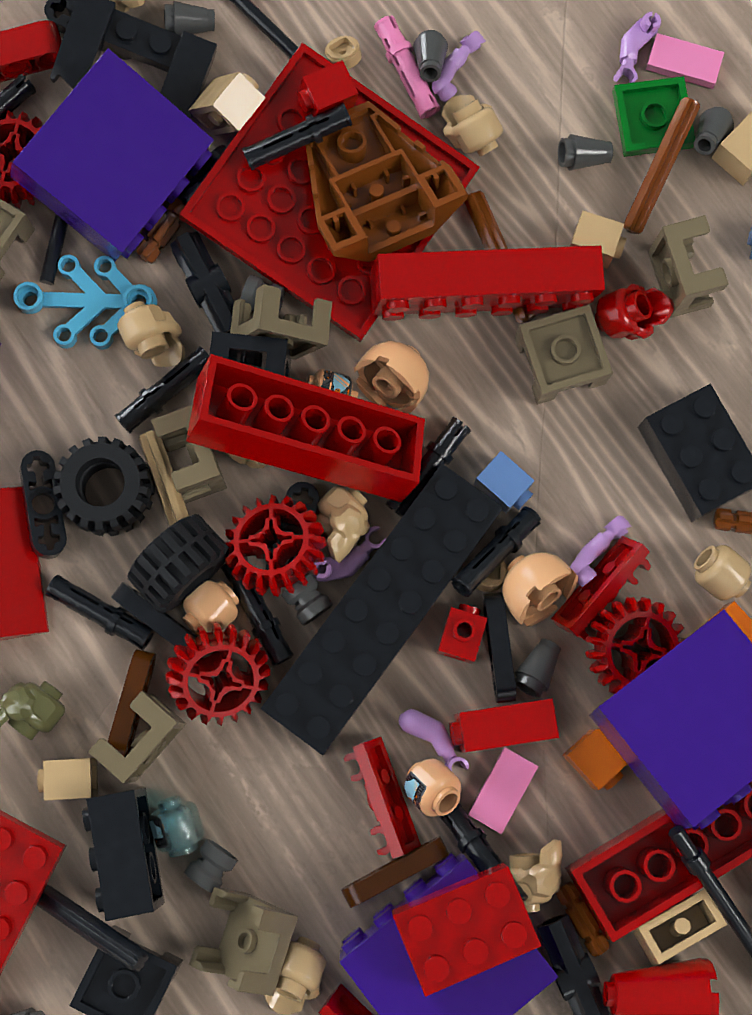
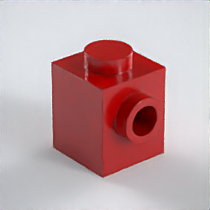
[297,60,358,117]
[436,604,488,664]

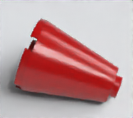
[602,958,720,1015]

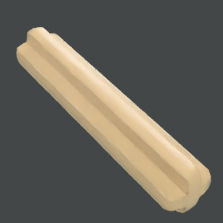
[139,430,189,527]

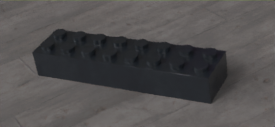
[261,464,503,755]

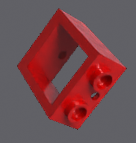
[449,698,560,752]

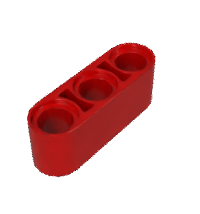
[0,20,62,83]

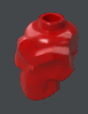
[595,283,674,340]

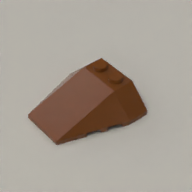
[306,101,468,262]

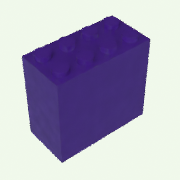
[10,48,214,262]
[589,609,752,830]
[339,852,558,1015]

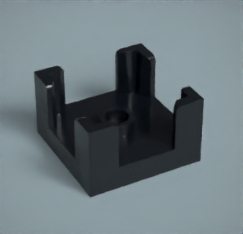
[209,331,291,377]
[69,925,183,1015]

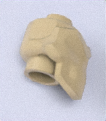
[441,95,503,157]
[117,301,185,367]
[316,486,371,563]
[509,839,563,913]
[264,937,327,1015]

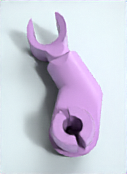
[613,12,661,83]
[432,31,486,102]
[570,516,632,587]
[313,526,386,582]
[398,709,469,771]

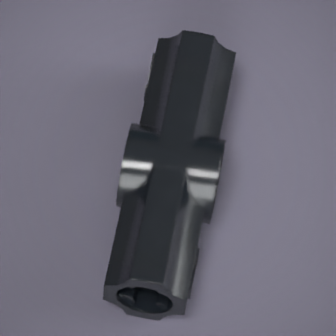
[170,231,234,333]
[536,913,611,1015]

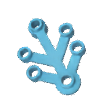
[13,255,158,350]

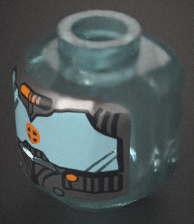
[149,795,205,857]

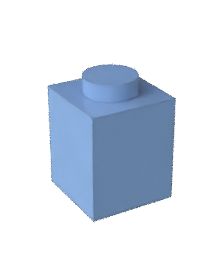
[473,451,535,514]

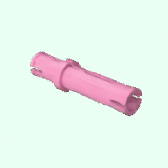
[374,15,441,119]

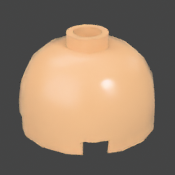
[354,341,429,414]
[502,552,578,626]

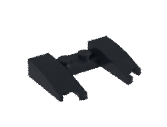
[50,0,217,119]

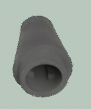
[164,1,215,36]
[413,30,448,82]
[694,107,734,155]
[558,134,613,171]
[514,638,561,698]

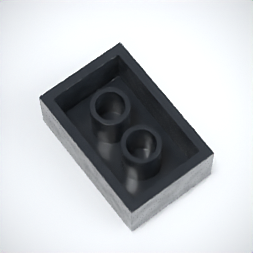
[637,383,752,523]
[82,788,165,921]

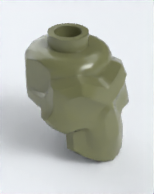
[0,681,65,740]

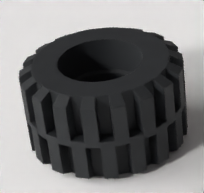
[53,437,155,536]
[127,514,229,613]

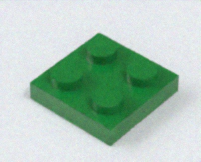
[612,76,696,157]

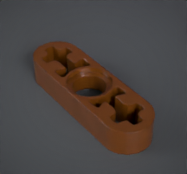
[108,649,156,757]
[341,836,449,908]

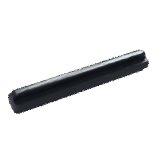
[37,885,148,972]

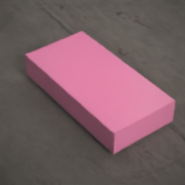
[645,33,724,89]
[467,747,539,834]

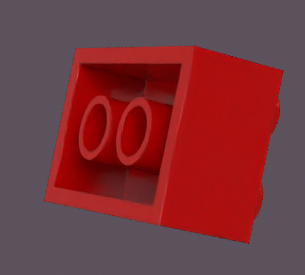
[392,862,541,997]

